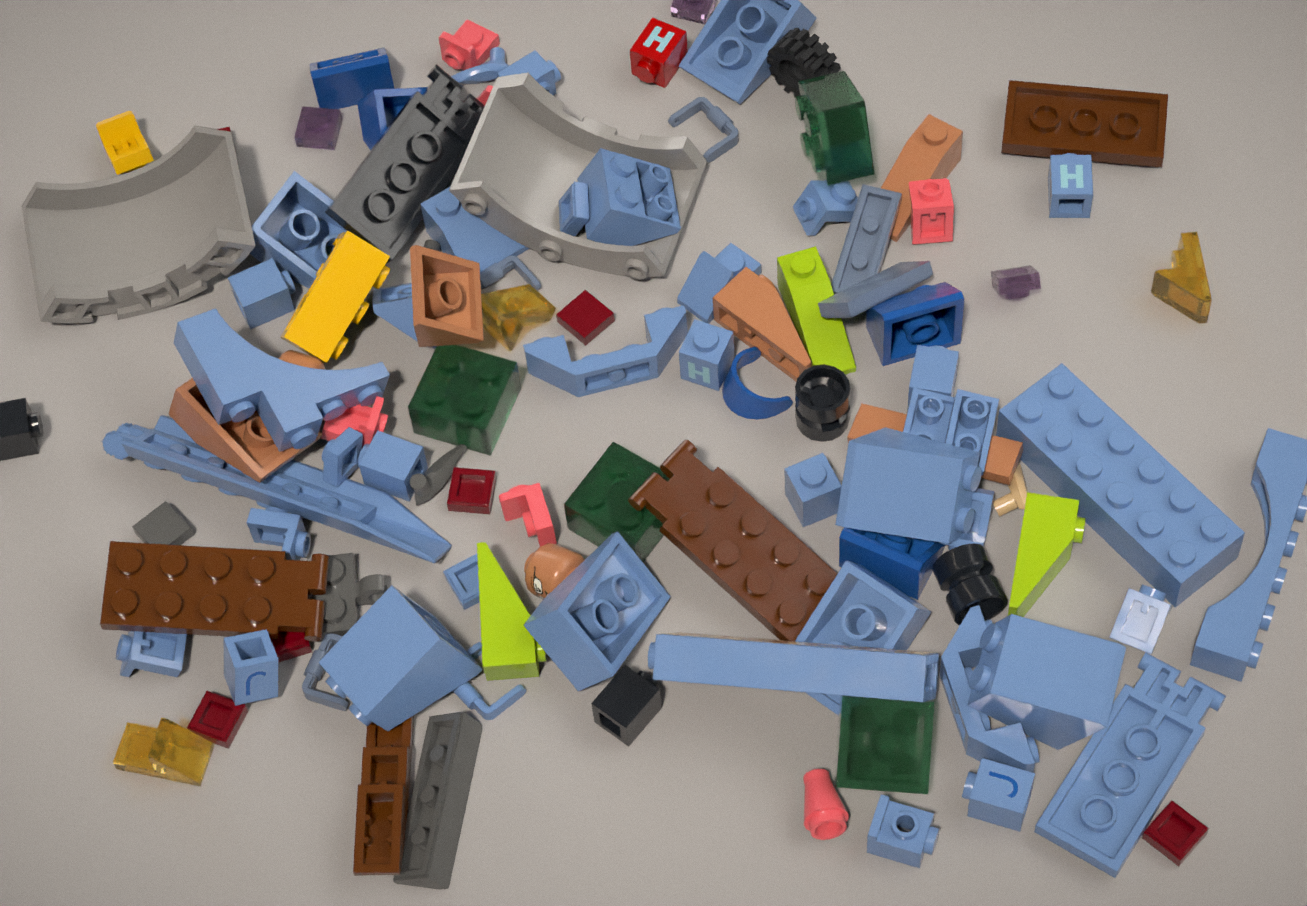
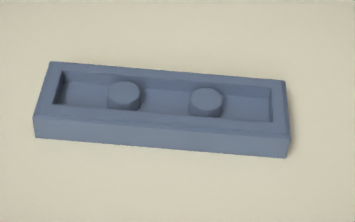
[831,184,902,295]
[818,261,933,318]

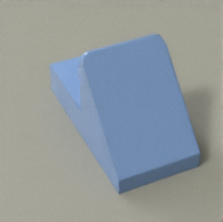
[677,243,762,324]

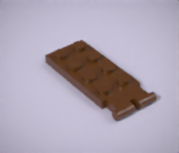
[628,439,837,641]
[100,541,329,642]

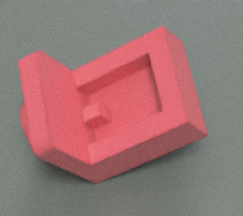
[320,396,389,447]

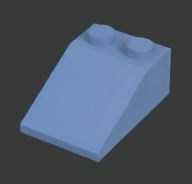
[679,0,817,104]
[250,171,347,288]
[523,531,670,691]
[795,560,931,721]

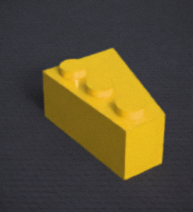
[280,230,390,363]

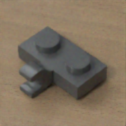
[311,553,388,642]

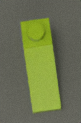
[777,246,856,375]
[1008,492,1085,617]
[477,542,547,681]

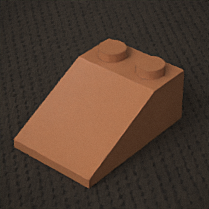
[168,378,322,483]

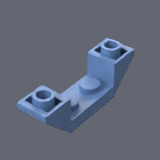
[523,305,688,397]
[940,605,1039,772]

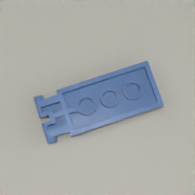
[1034,653,1226,878]

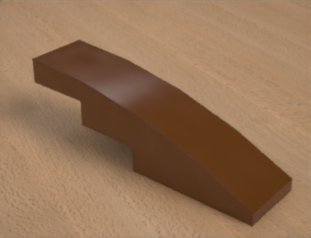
[353,715,414,876]

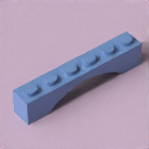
[1190,428,1307,682]

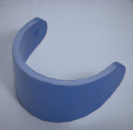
[722,347,793,420]

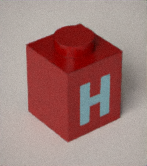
[630,17,688,88]

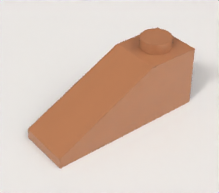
[881,114,963,242]
[713,267,811,381]

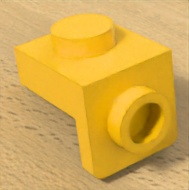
[96,111,154,175]

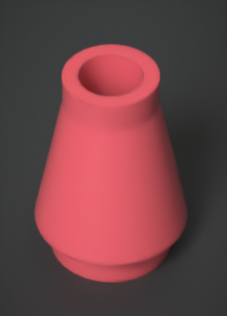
[803,769,849,840]

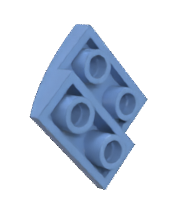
[903,387,999,476]

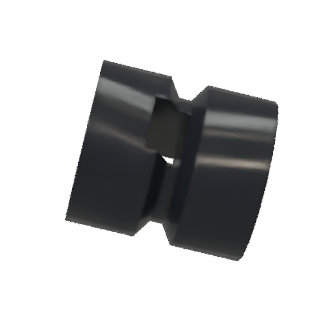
[795,364,850,442]
[932,543,1008,625]

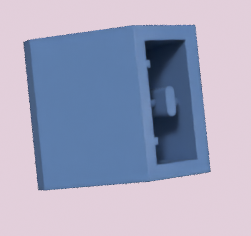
[577,148,681,246]

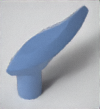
[451,47,510,84]

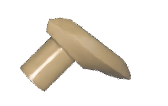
[993,462,1028,517]

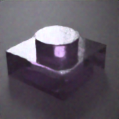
[671,0,718,25]
[294,106,342,150]
[991,265,1041,299]

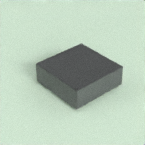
[132,501,194,545]

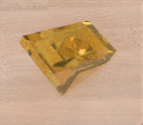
[1151,232,1212,324]
[481,284,556,352]
[113,718,214,787]

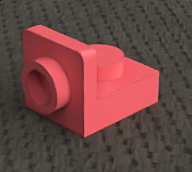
[438,19,500,70]
[909,178,954,245]
[499,483,557,547]

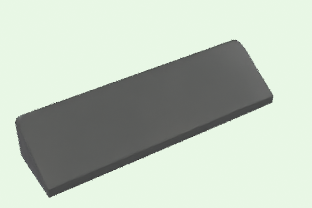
[393,711,482,890]

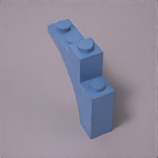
[173,308,390,452]

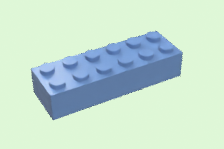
[996,363,1245,608]

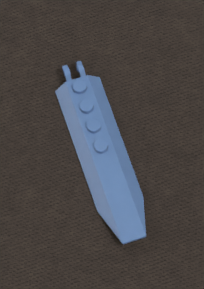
[101,415,452,563]

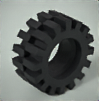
[767,28,841,104]

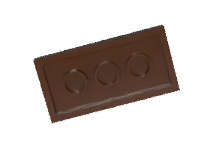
[1001,80,1168,168]

